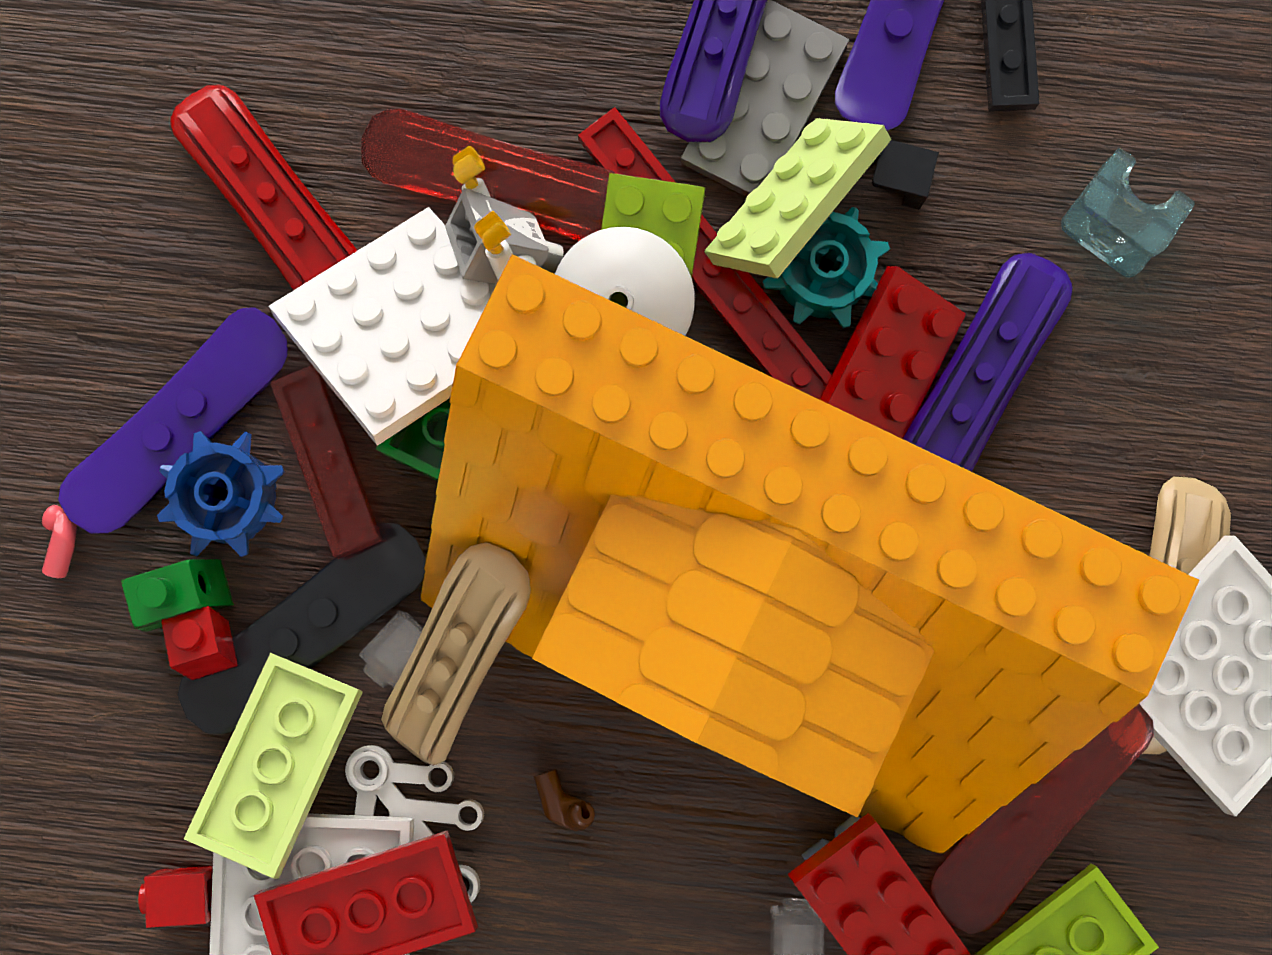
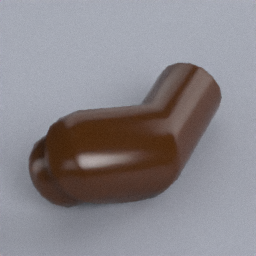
[533,769,595,831]

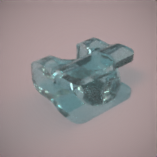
[1061,147,1195,277]

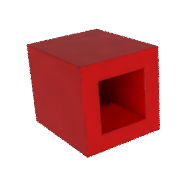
[161,606,238,680]
[138,866,213,928]

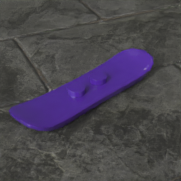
[660,0,767,142]
[835,0,944,131]
[903,253,1073,472]
[58,307,288,533]

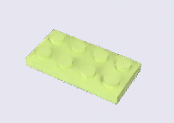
[704,118,891,279]
[184,653,363,879]

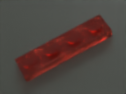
[270,365,383,559]

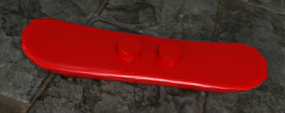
[170,85,358,291]

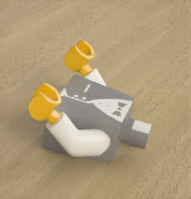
[445,146,564,284]

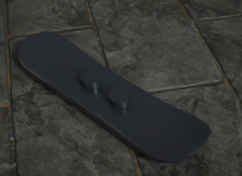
[177,523,426,735]

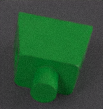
[121,559,234,632]

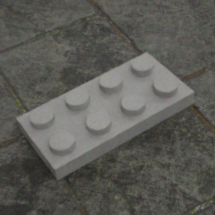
[681,0,849,197]

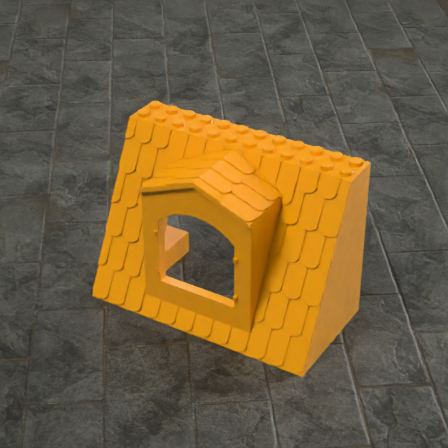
[421,254,1200,853]

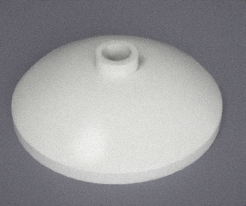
[555,227,695,336]

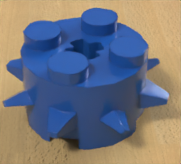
[157,431,285,557]

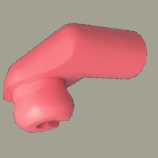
[42,505,77,578]

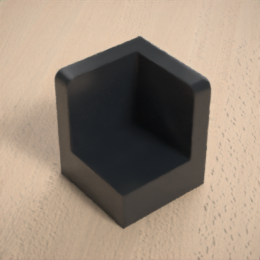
[872,140,939,210]

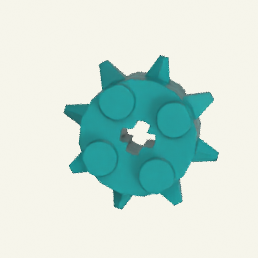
[763,207,890,329]

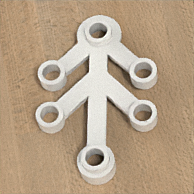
[345,745,484,903]

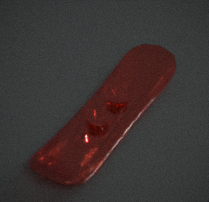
[361,109,616,241]
[930,704,1154,934]

